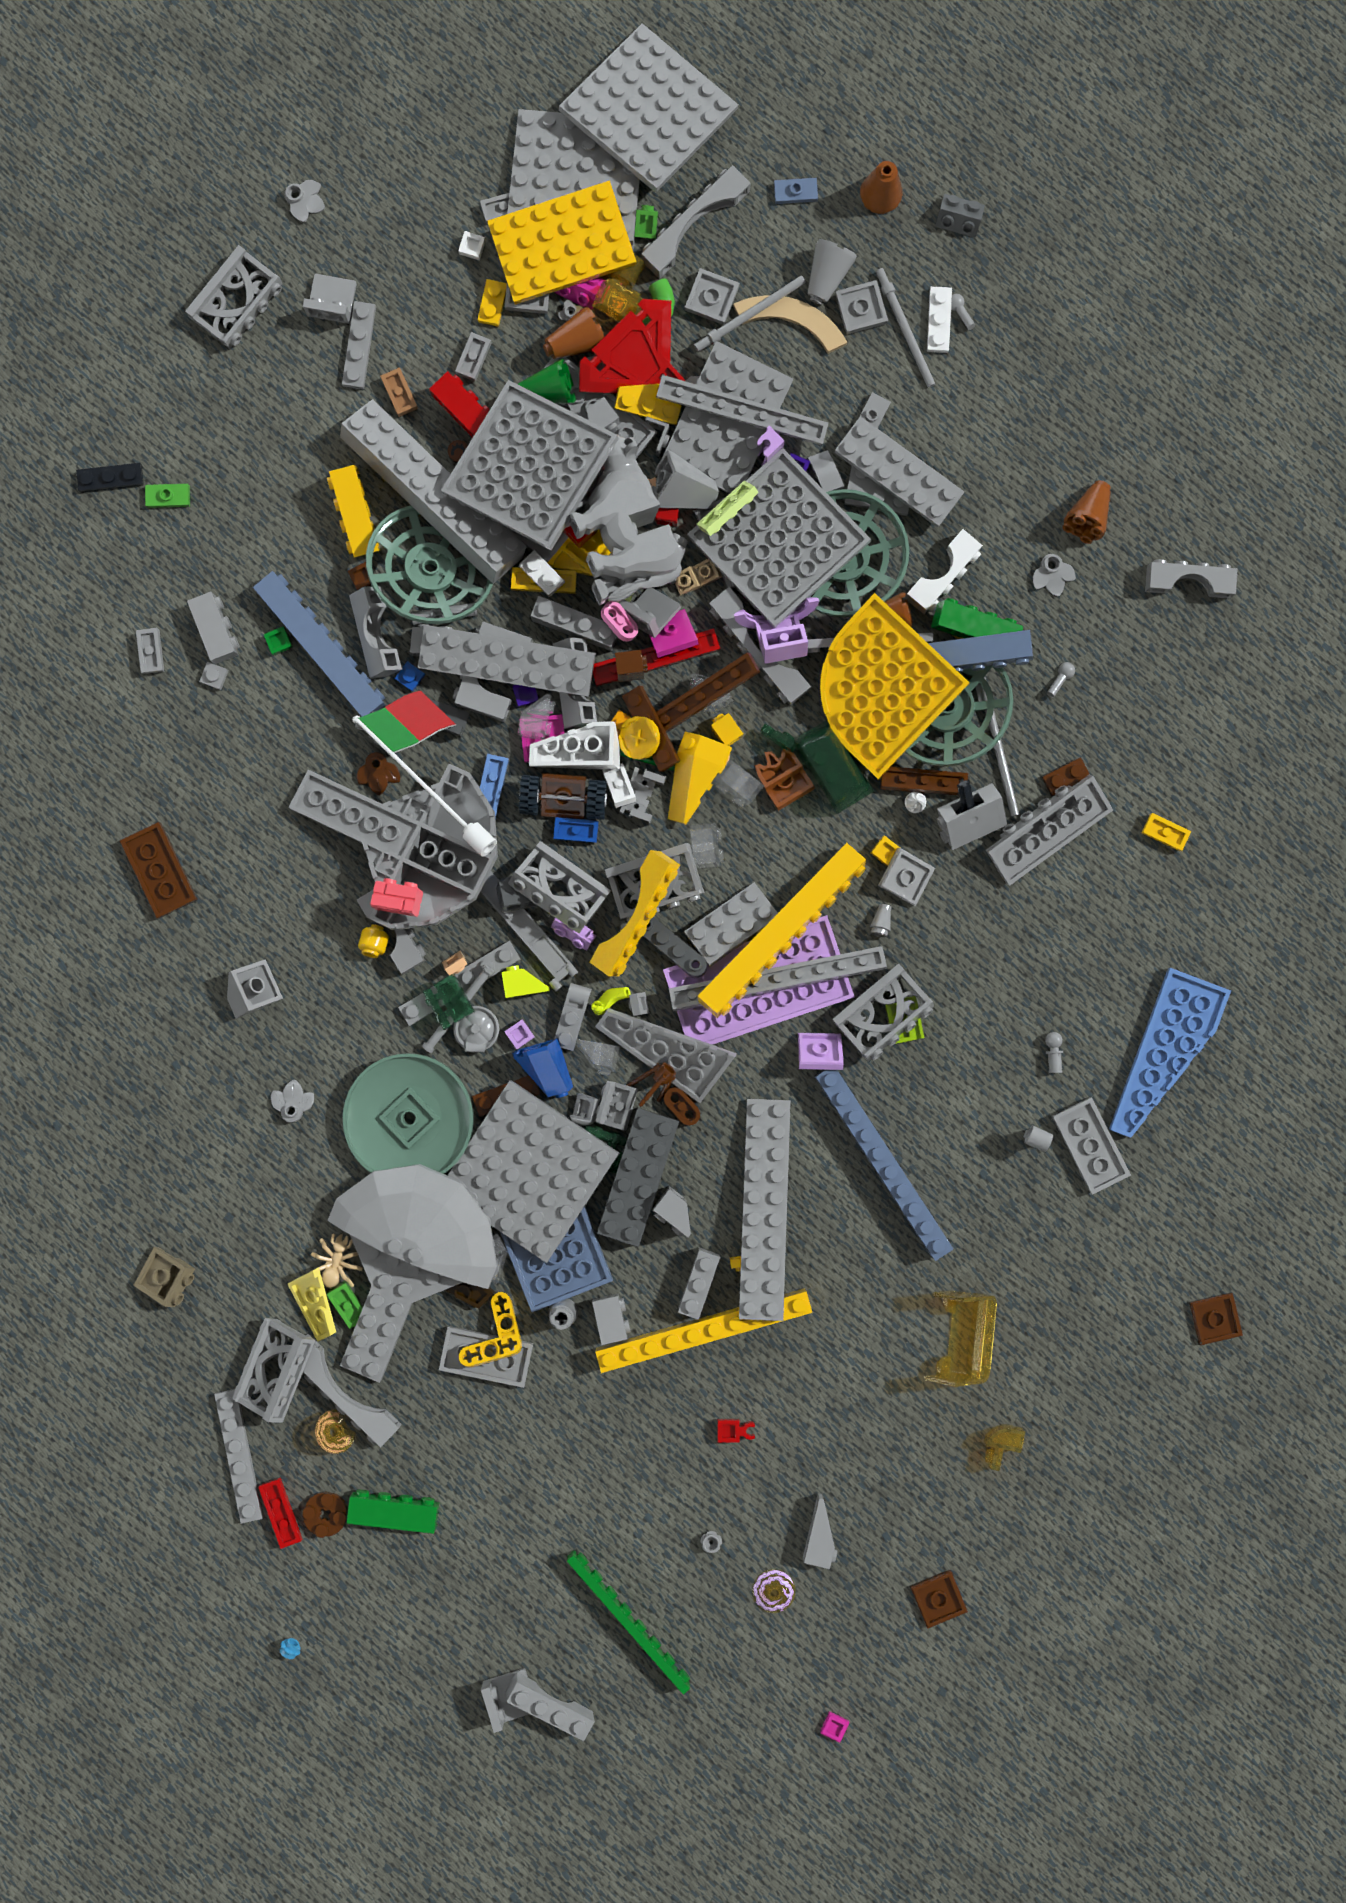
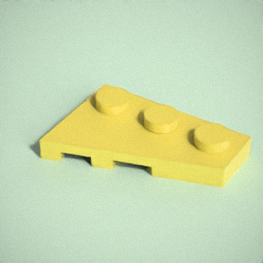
[288,1268,336,1342]

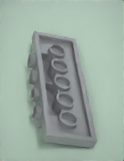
[985,774,1113,886]

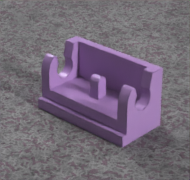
[757,426,784,466]

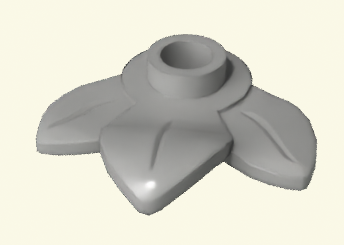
[284,180,325,222]
[1033,554,1076,597]
[271,1080,314,1123]

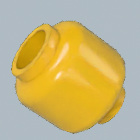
[358,924,389,958]

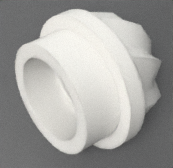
[905,792,926,813]

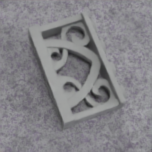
[185,245,283,349]
[508,841,611,933]
[605,843,705,922]
[833,964,934,1062]
[232,1318,315,1423]

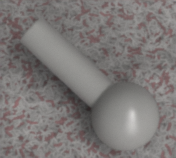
[951,294,975,330]
[1047,662,1075,698]

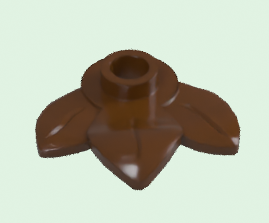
[357,752,400,795]

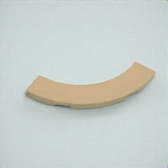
[733,295,847,354]

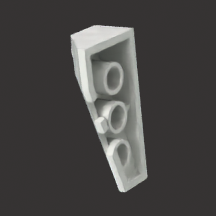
[529,722,620,770]

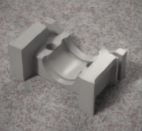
[619,767,666,825]

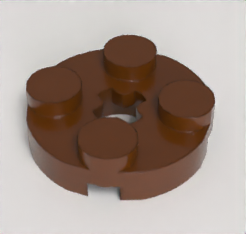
[303,1491,347,1538]

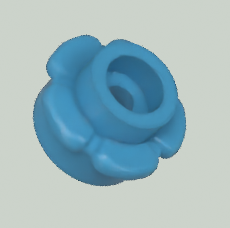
[280,1638,301,1659]

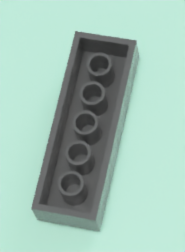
[597,1107,679,1247]

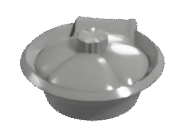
[453,1006,499,1052]

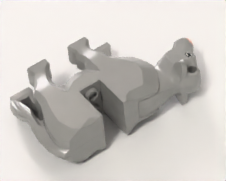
[565,435,682,606]

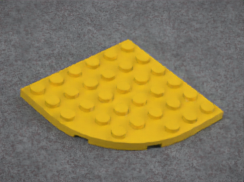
[820,593,970,779]

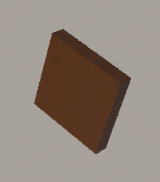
[1189,1292,1243,1345]
[910,1570,968,1629]

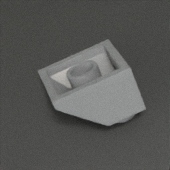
[227,959,283,1019]

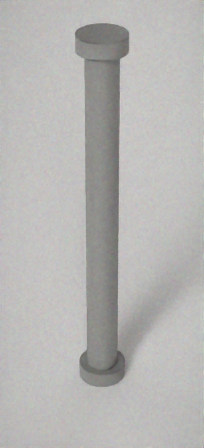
[421,964,495,1053]

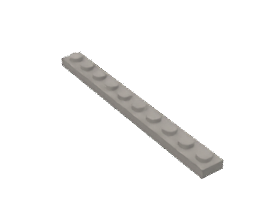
[669,946,887,1011]

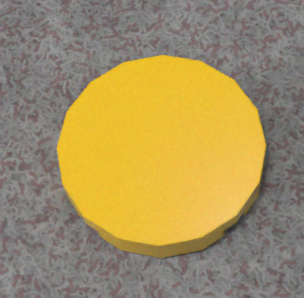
[618,716,660,760]

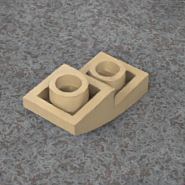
[675,559,722,596]

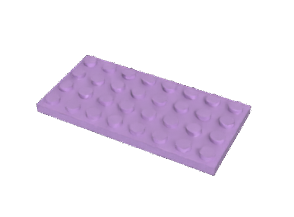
[663,915,854,1045]

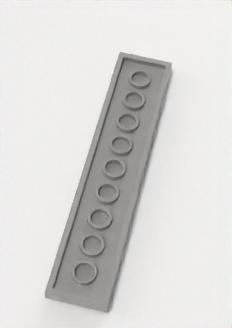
[739,1099,791,1321]

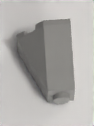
[651,450,719,509]

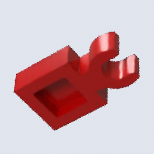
[717,1419,755,1443]

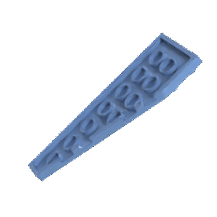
[1109,968,1231,1138]

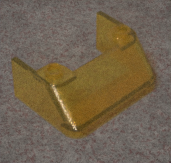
[925,1291,997,1387]

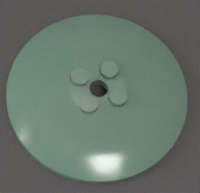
[343,1053,474,1174]

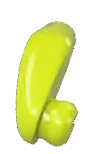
[591,987,630,1015]

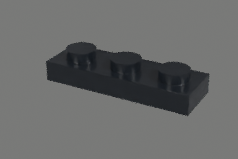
[76,463,144,493]

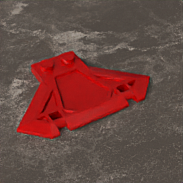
[579,299,685,393]

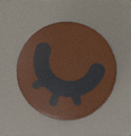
[448,440,468,463]

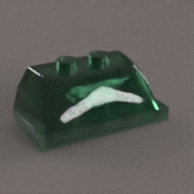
[792,720,874,814]

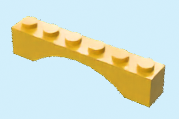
[589,850,680,977]

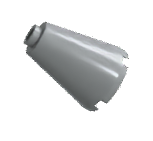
[807,239,857,305]

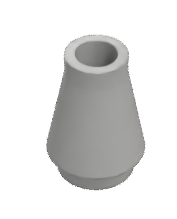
[869,904,892,937]

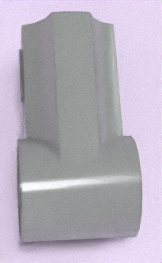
[1023,1125,1053,1152]

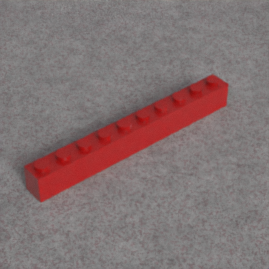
[429,371,598,549]

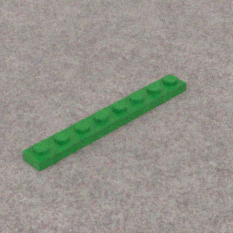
[567,1550,690,1695]

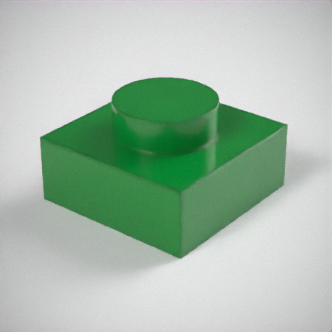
[264,626,293,656]

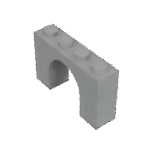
[453,622,533,722]

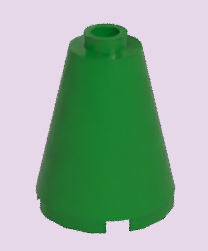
[518,359,576,404]

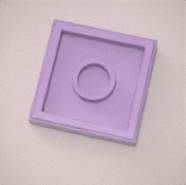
[798,1033,844,1070]

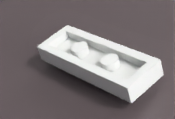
[927,287,952,353]

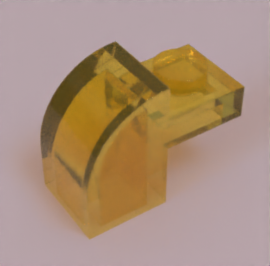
[983,1424,1025,1471]

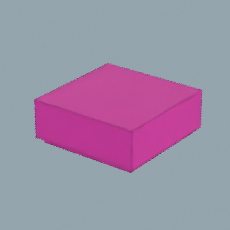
[820,1711,850,1743]

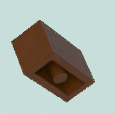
[615,650,648,682]

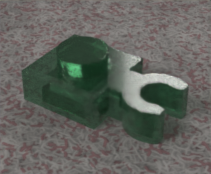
[760,723,796,752]

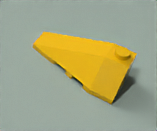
[668,732,732,824]

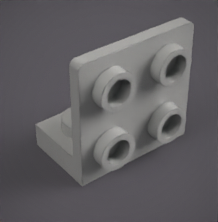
[303,274,357,324]
[618,588,681,638]
[481,1668,529,1733]

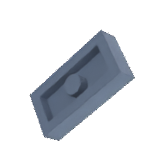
[774,178,818,204]

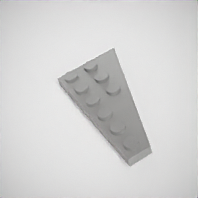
[595,1008,737,1103]

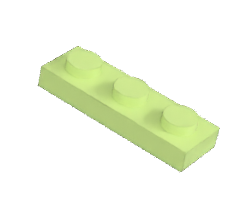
[697,481,759,536]

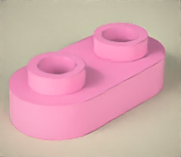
[601,601,638,642]

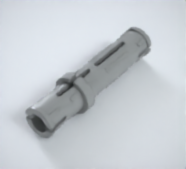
[411,602,477,625]

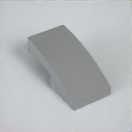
[808,450,844,492]

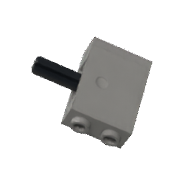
[936,779,1007,850]

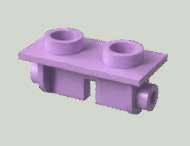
[551,918,596,951]

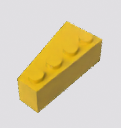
[327,465,380,558]

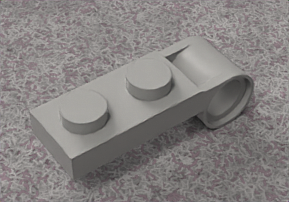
[554,983,592,1051]

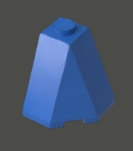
[512,1038,573,1098]

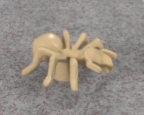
[310,1234,363,1288]

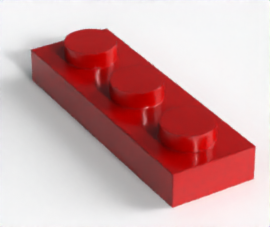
[258,1477,303,1549]

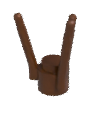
[627,1063,676,1107]

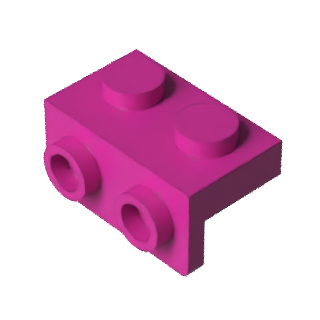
[555,277,606,310]

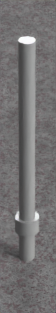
[876,268,935,388]
[694,275,806,352]

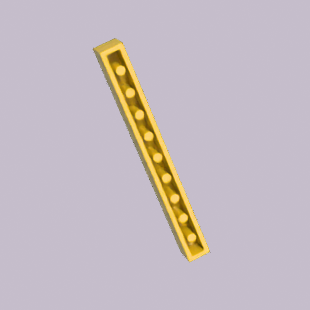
[698,843,866,1018]
[595,1288,812,1373]

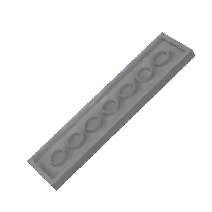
[418,625,596,697]

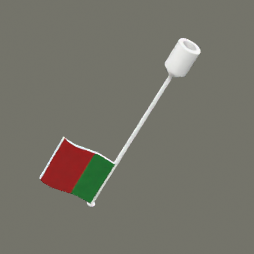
[353,691,497,857]

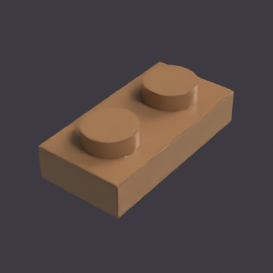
[380,367,418,417]

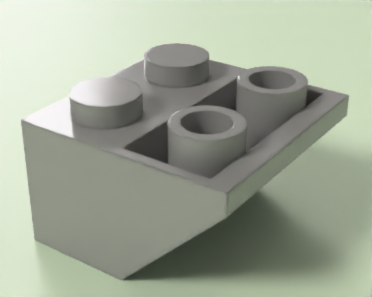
[653,1186,691,1237]

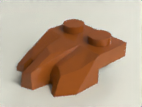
[755,749,815,811]

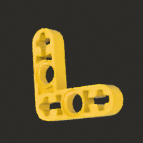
[459,1292,522,1368]

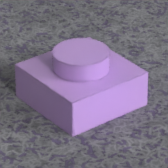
[505,1019,535,1049]

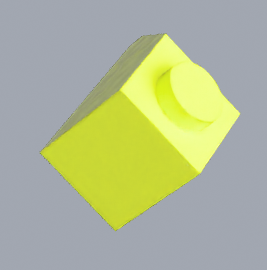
[502,965,550,998]

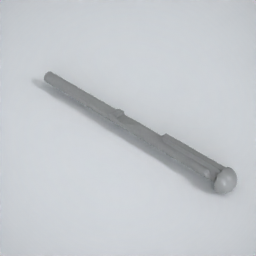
[976,676,1019,816]

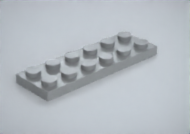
[834,416,964,528]

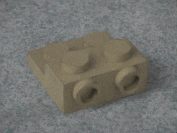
[133,1247,195,1307]

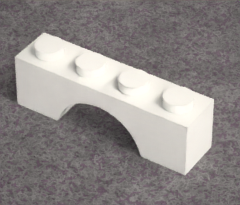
[905,529,983,614]

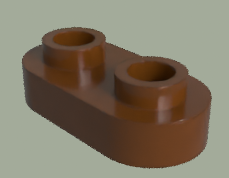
[664,1087,700,1126]

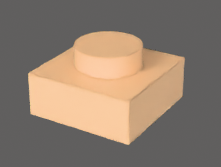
[442,951,467,976]

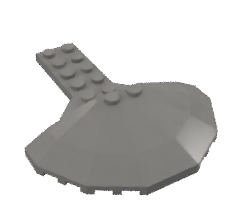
[288,764,498,930]
[328,1164,498,1383]

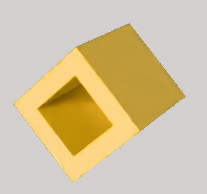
[711,713,744,746]

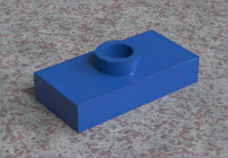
[553,817,599,843]

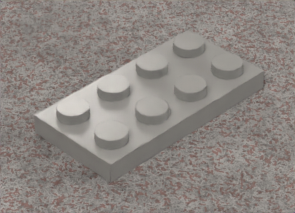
[684,882,778,967]
[1051,1097,1131,1195]
[439,1326,534,1388]

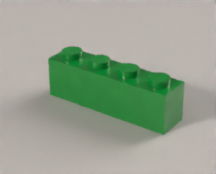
[931,598,1023,639]
[347,1490,440,1534]

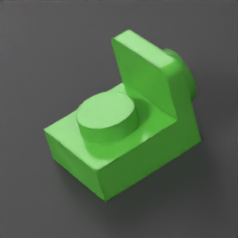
[635,205,658,239]

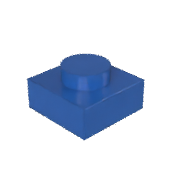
[395,661,425,692]

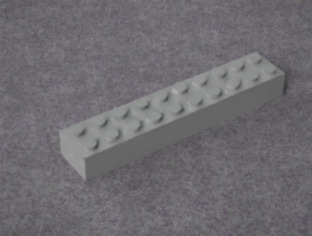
[340,399,526,584]

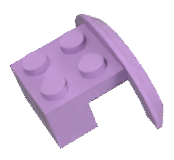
[734,597,819,664]

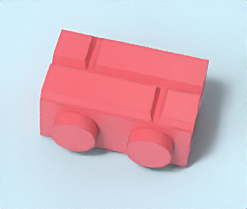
[370,878,423,917]

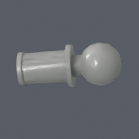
[1045,1032,1063,1073]

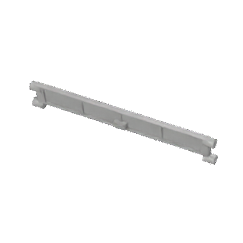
[480,871,578,992]

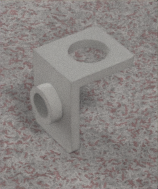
[645,416,671,457]

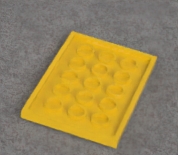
[487,180,637,305]

